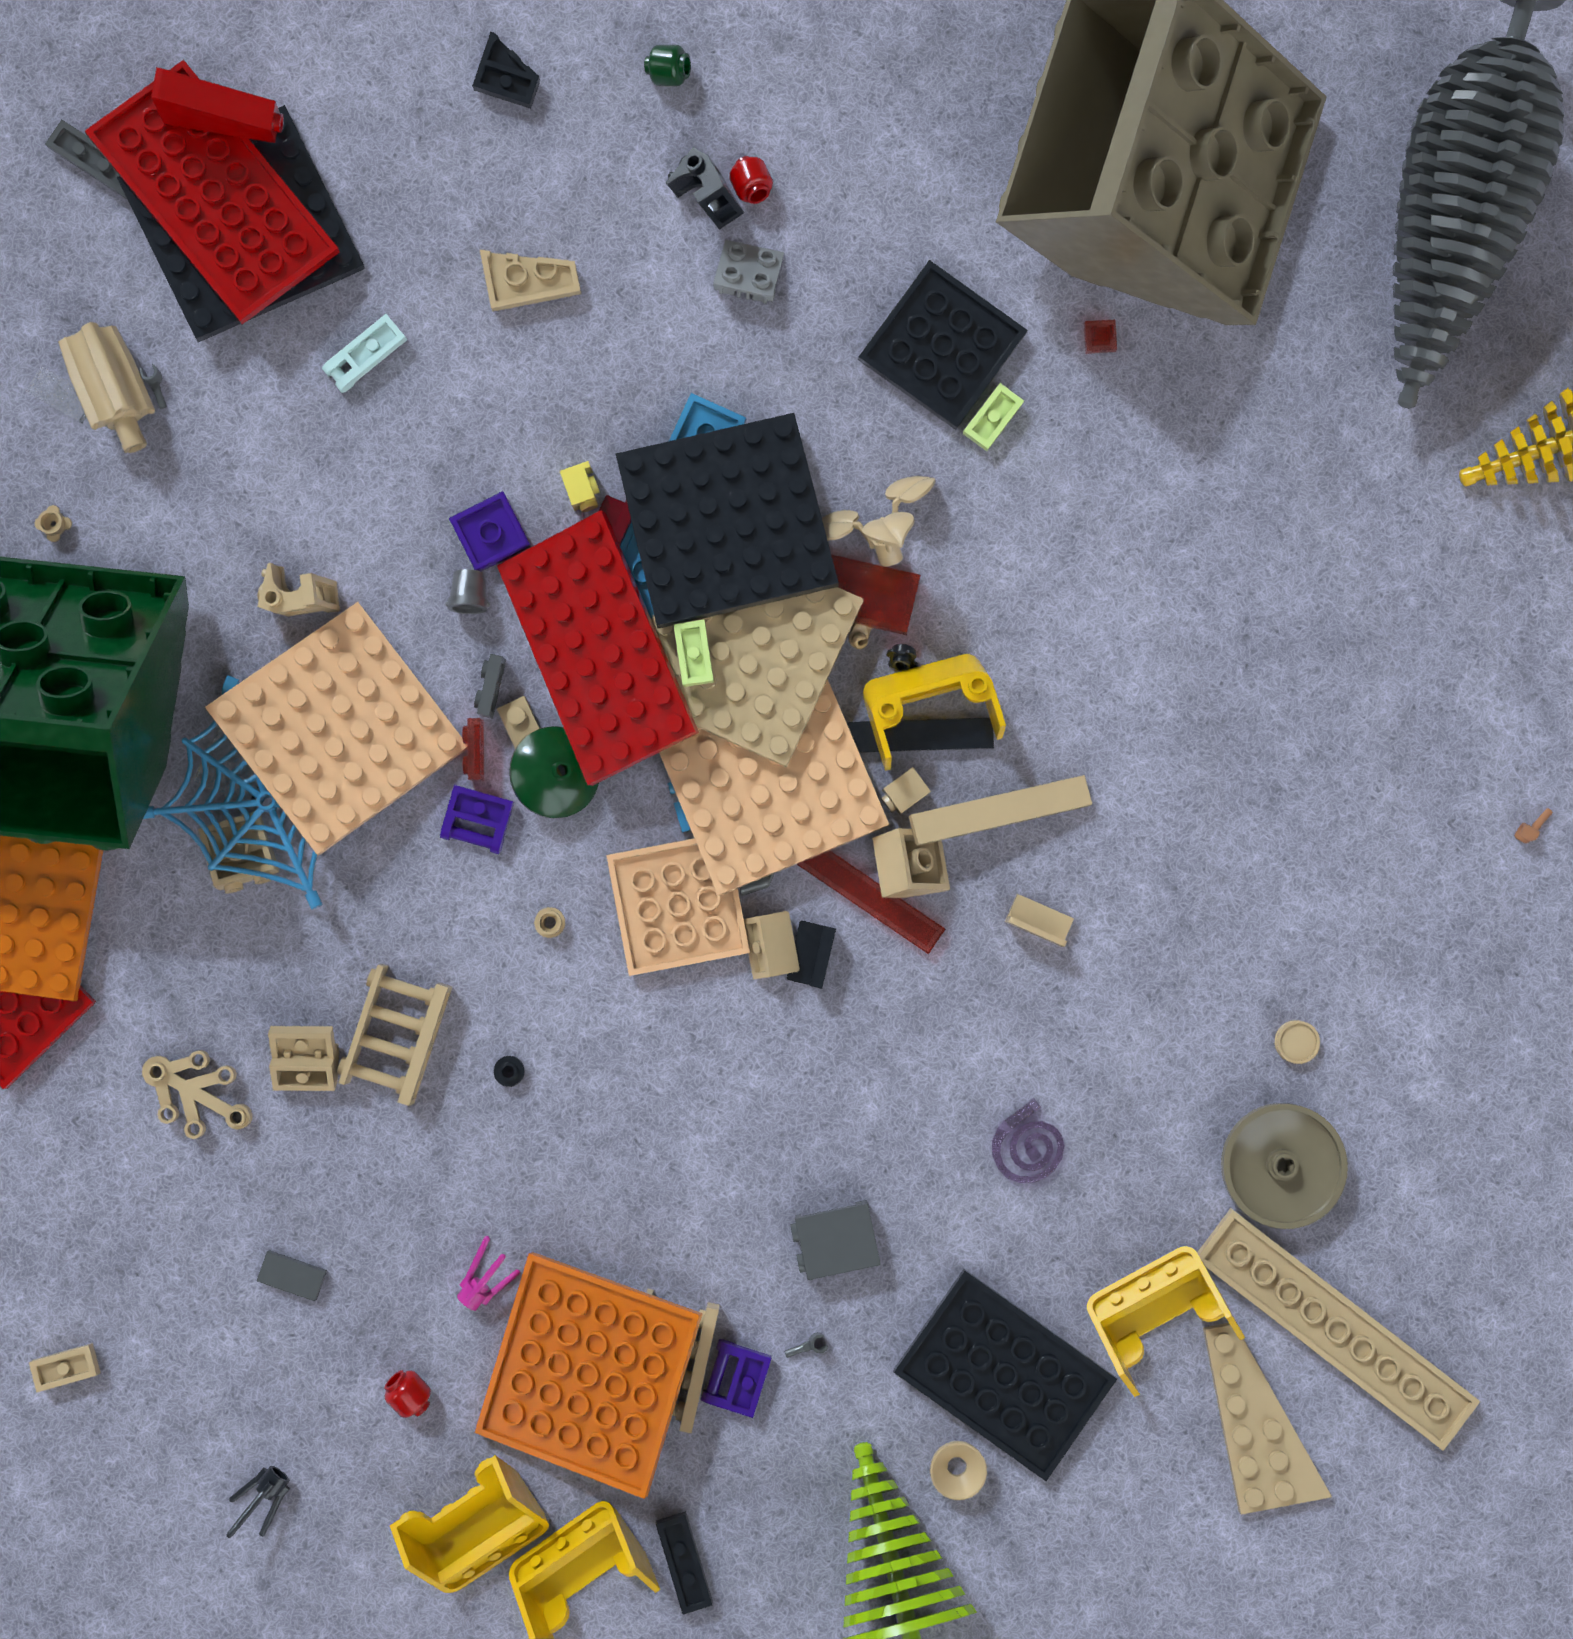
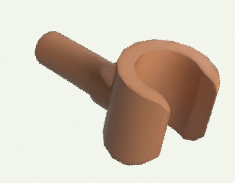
[1514,808,1553,843]

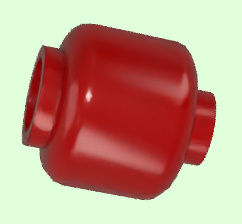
[729,156,773,204]
[384,1370,431,1418]

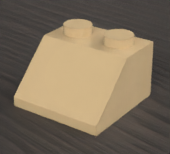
[872,828,950,898]

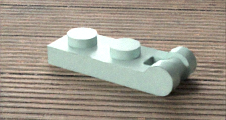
[322,314,407,393]

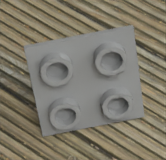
[713,240,784,304]

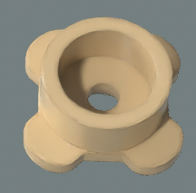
[35,505,72,542]

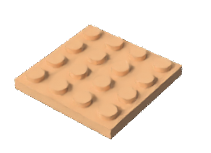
[606,838,750,976]

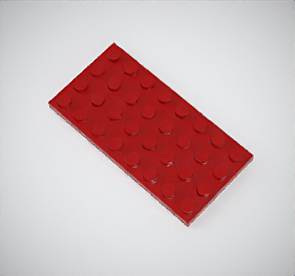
[85,59,340,325]
[497,510,699,786]

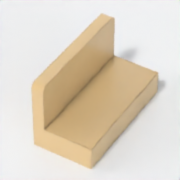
[1005,894,1074,947]
[744,911,800,980]

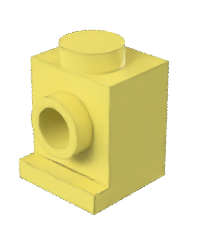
[560,461,600,512]

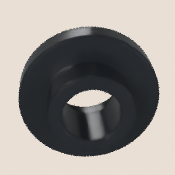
[493,1056,525,1087]

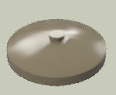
[1221,1103,1348,1229]

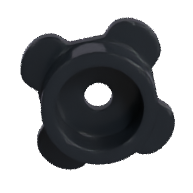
[886,644,918,671]

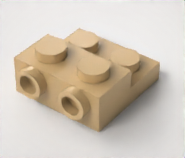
[198,812,279,894]

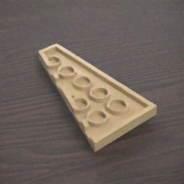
[1203,1323,1332,1515]

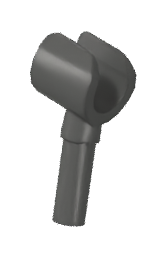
[139,364,167,409]
[784,1332,828,1358]

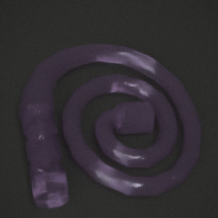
[992,1098,1065,1183]

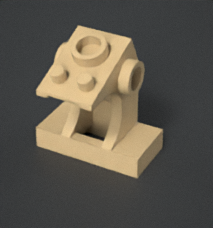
[257,563,340,617]

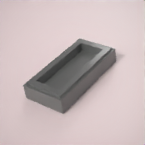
[257,1250,327,1301]

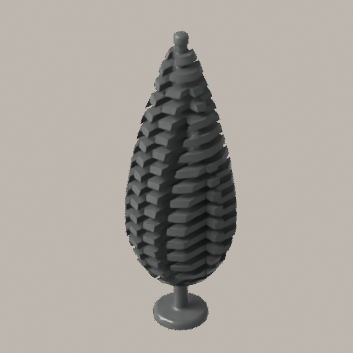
[1393,0,1566,409]

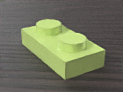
[963,383,1024,451]
[673,619,714,687]

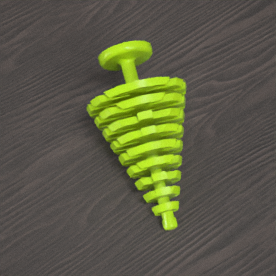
[843,1442,977,1639]

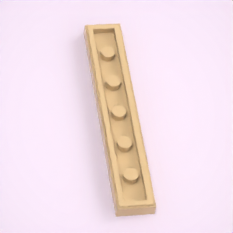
[909,775,1092,846]

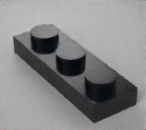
[656,1511,713,1615]

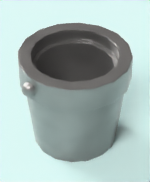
[445,569,490,614]

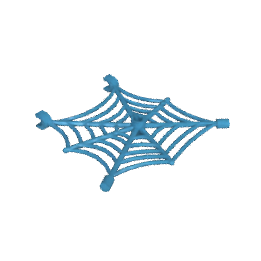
[143,675,323,910]

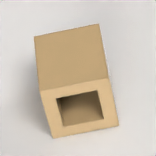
[881,767,931,815]

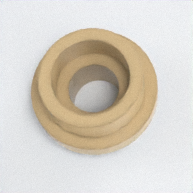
[534,907,565,938]

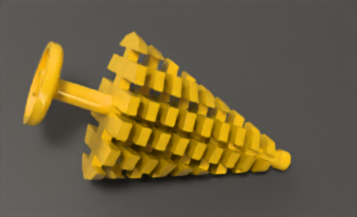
[1459,388,1573,486]

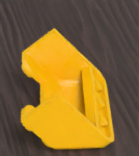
[390,1455,549,1593]

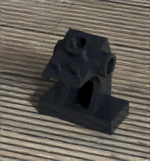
[666,147,744,230]

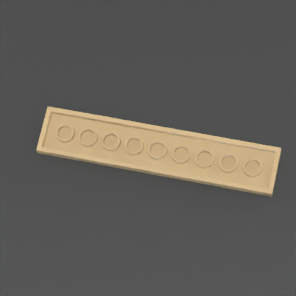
[1197,1208,1481,1451]

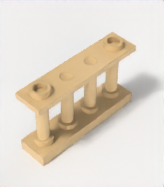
[337,964,453,1106]
[646,1289,720,1433]

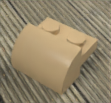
[268,1026,339,1091]

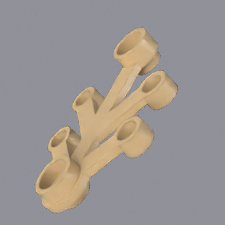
[142,1050,252,1139]

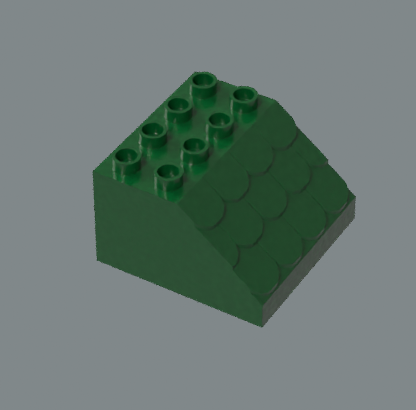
[0,556,189,851]

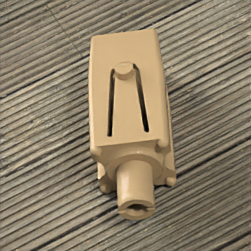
[58,322,155,453]

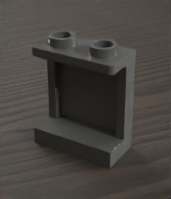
[790,1200,881,1280]

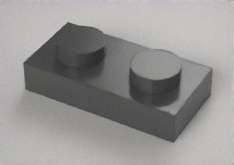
[474,654,506,719]

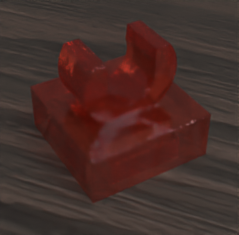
[1084,319,1117,354]

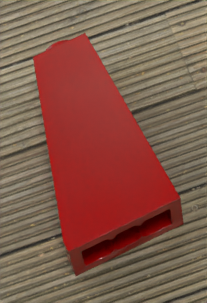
[151,67,284,143]

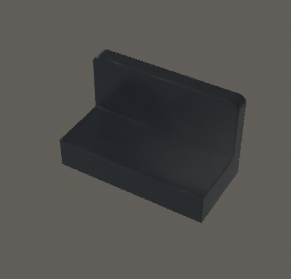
[787,921,836,989]

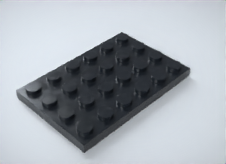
[893,1269,1117,1481]

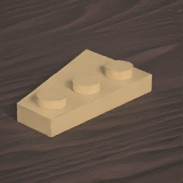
[480,250,581,312]

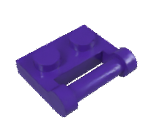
[440,785,514,855]
[700,1339,772,1418]

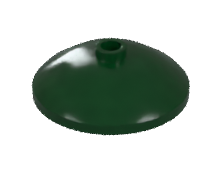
[509,726,599,819]

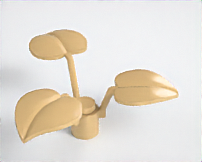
[822,476,936,567]

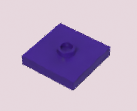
[449,491,532,572]

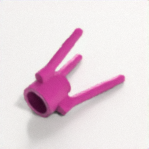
[457,1236,520,1311]

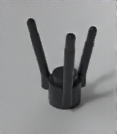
[226,1466,290,1538]

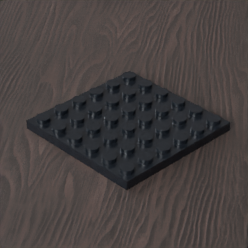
[117,105,365,343]
[615,413,839,629]

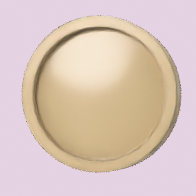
[1275,1020,1320,1064]

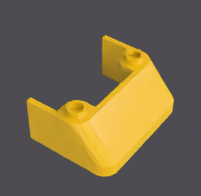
[863,654,1006,771]
[1087,1246,1245,1397]
[509,1501,661,1639]

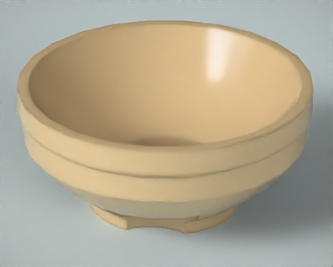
[930,1441,987,1500]

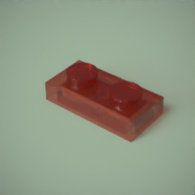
[462,718,484,781]

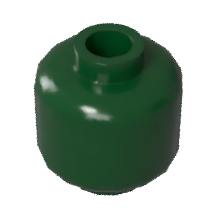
[644,45,691,87]

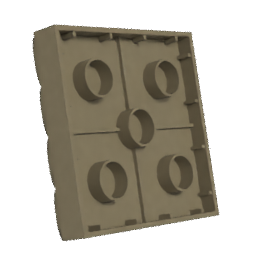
[996,0,1327,325]

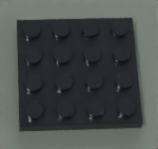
[858,260,1028,430]

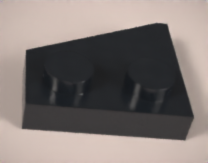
[472,32,540,109]

